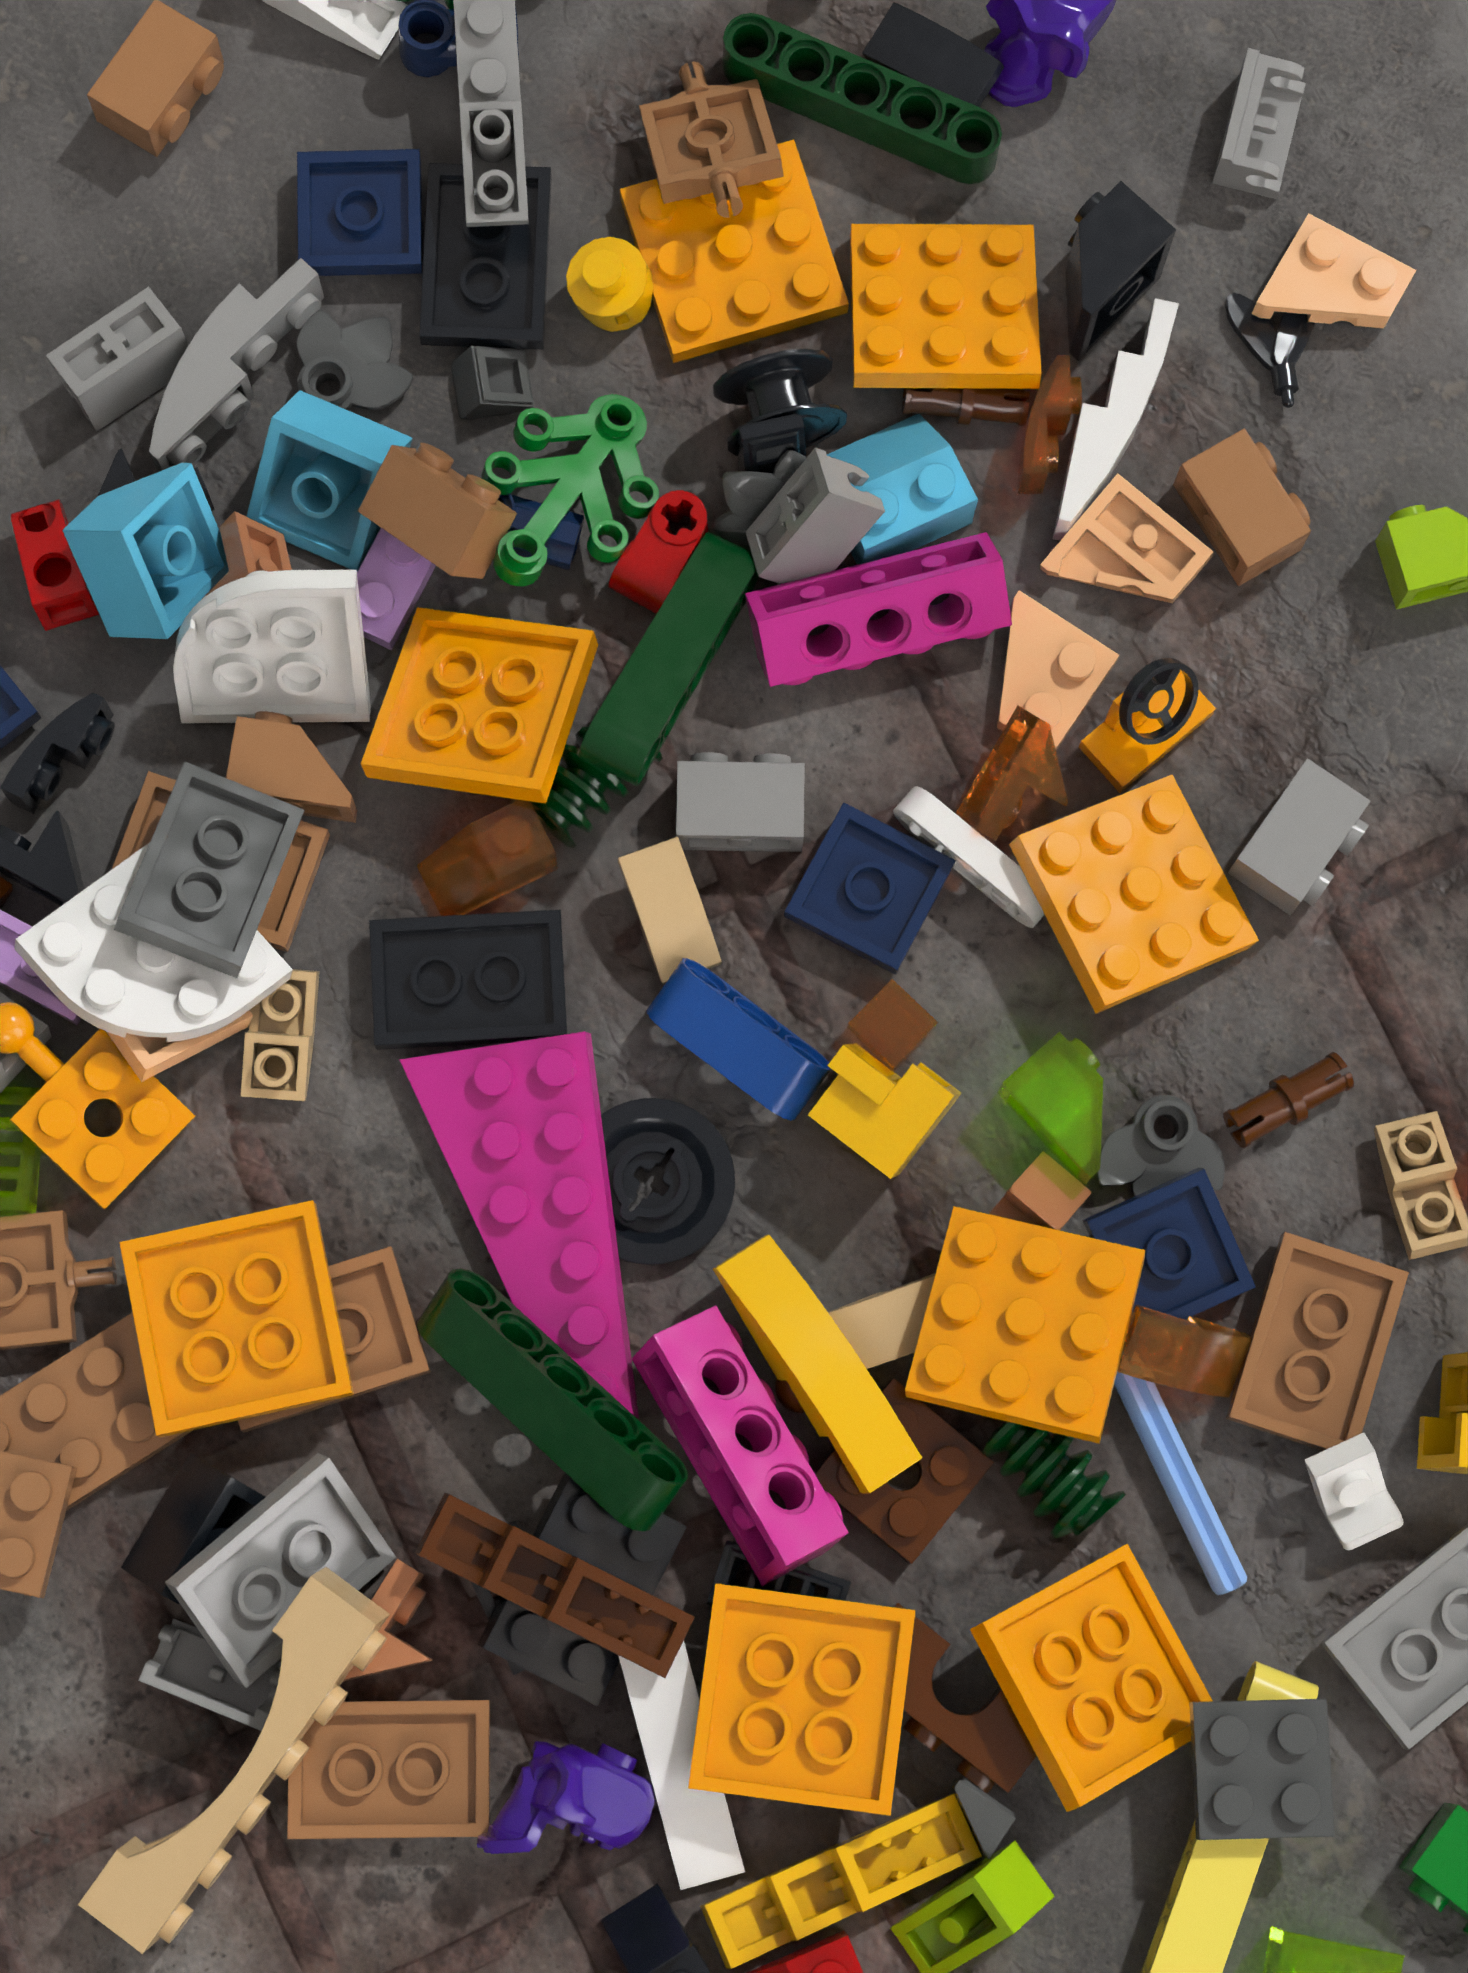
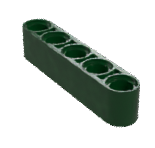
[723,13,1002,184]
[578,532,759,786]
[417,1268,688,1532]

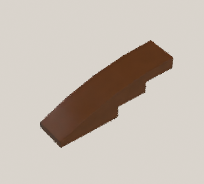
[415,1493,695,1678]

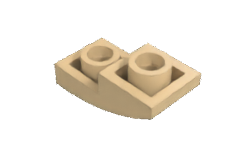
[618,837,722,986]
[241,969,320,1101]
[1374,1111,1468,1260]
[828,1273,936,1369]

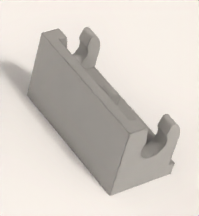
[1212,48,1306,199]
[46,286,189,432]
[746,448,885,584]
[138,1619,281,1731]

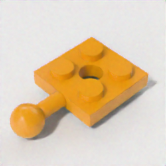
[0,1002,195,1209]

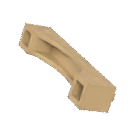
[78,1567,390,1954]

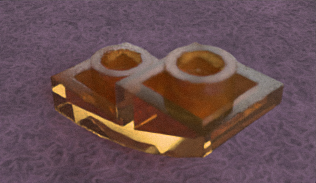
[1018,355,1082,494]
[1117,1304,1252,1397]

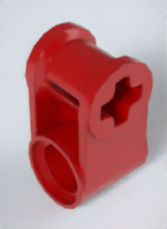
[608,490,708,614]

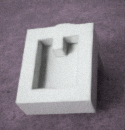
[1305,1432,1404,1550]

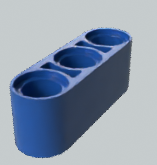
[646,958,831,1121]

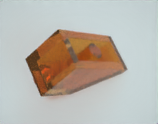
[417,800,558,916]

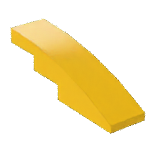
[713,1235,922,1494]
[700,1793,982,1969]

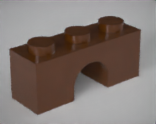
[892,1603,1037,1794]

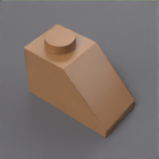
[226,711,358,823]

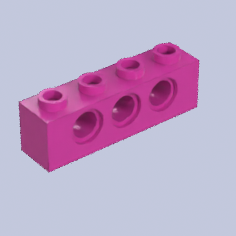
[745,532,1012,687]
[631,1305,849,1586]

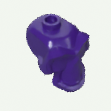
[984,0,1116,107]
[477,1742,655,1854]

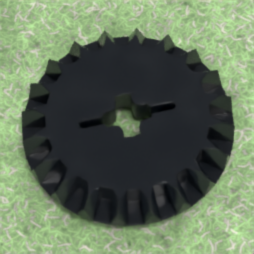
[601,1098,735,1266]

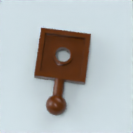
[775,1378,994,1564]

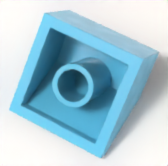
[246,390,413,572]
[827,414,978,565]
[62,463,229,639]

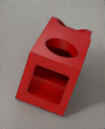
[11,499,99,631]

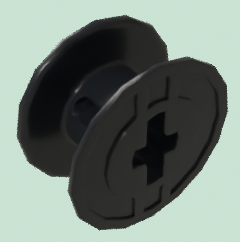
[713,349,847,456]

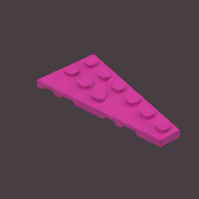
[399,1031,639,1419]

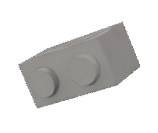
[676,752,805,852]
[1228,758,1371,916]

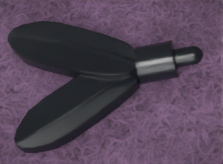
[1225,293,1315,408]

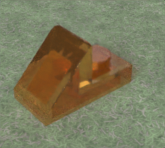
[956,705,1068,841]

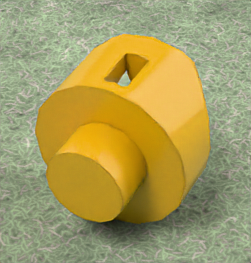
[566,237,653,332]

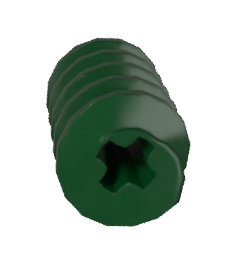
[528,713,663,848]
[983,1421,1126,1539]

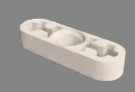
[893,786,1045,928]

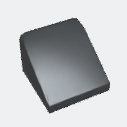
[452,346,534,419]
[949,1777,1016,1860]

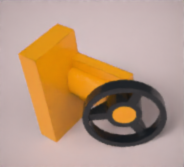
[1078,658,1216,793]

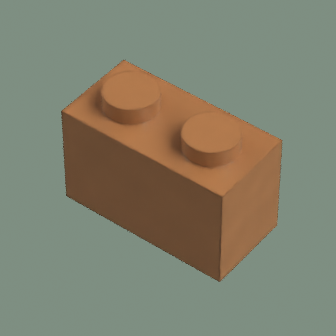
[87,0,224,157]
[1173,428,1311,586]
[358,442,517,579]

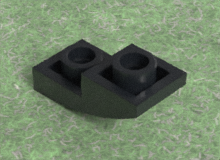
[862,2,1004,107]
[0,693,115,814]

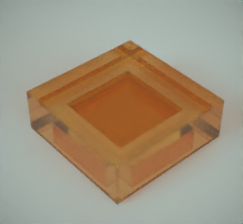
[847,979,938,1071]

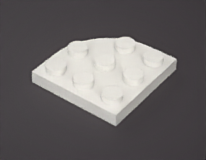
[173,570,371,723]
[14,842,293,1042]

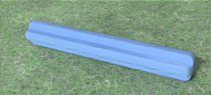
[1114,1349,1247,1595]

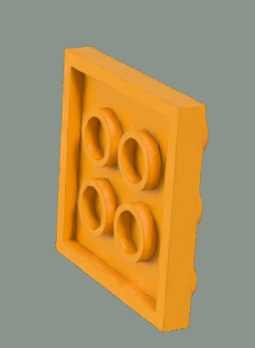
[620,139,849,363]
[850,224,1041,389]
[361,607,599,804]
[1009,775,1259,1014]
[119,1200,354,1437]
[905,1206,1145,1444]
[970,1544,1213,1812]
[688,1583,916,1816]

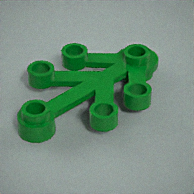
[481,394,659,586]

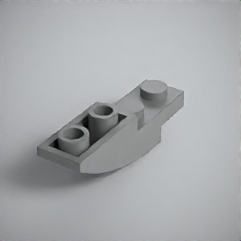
[453,0,529,227]
[149,258,324,472]

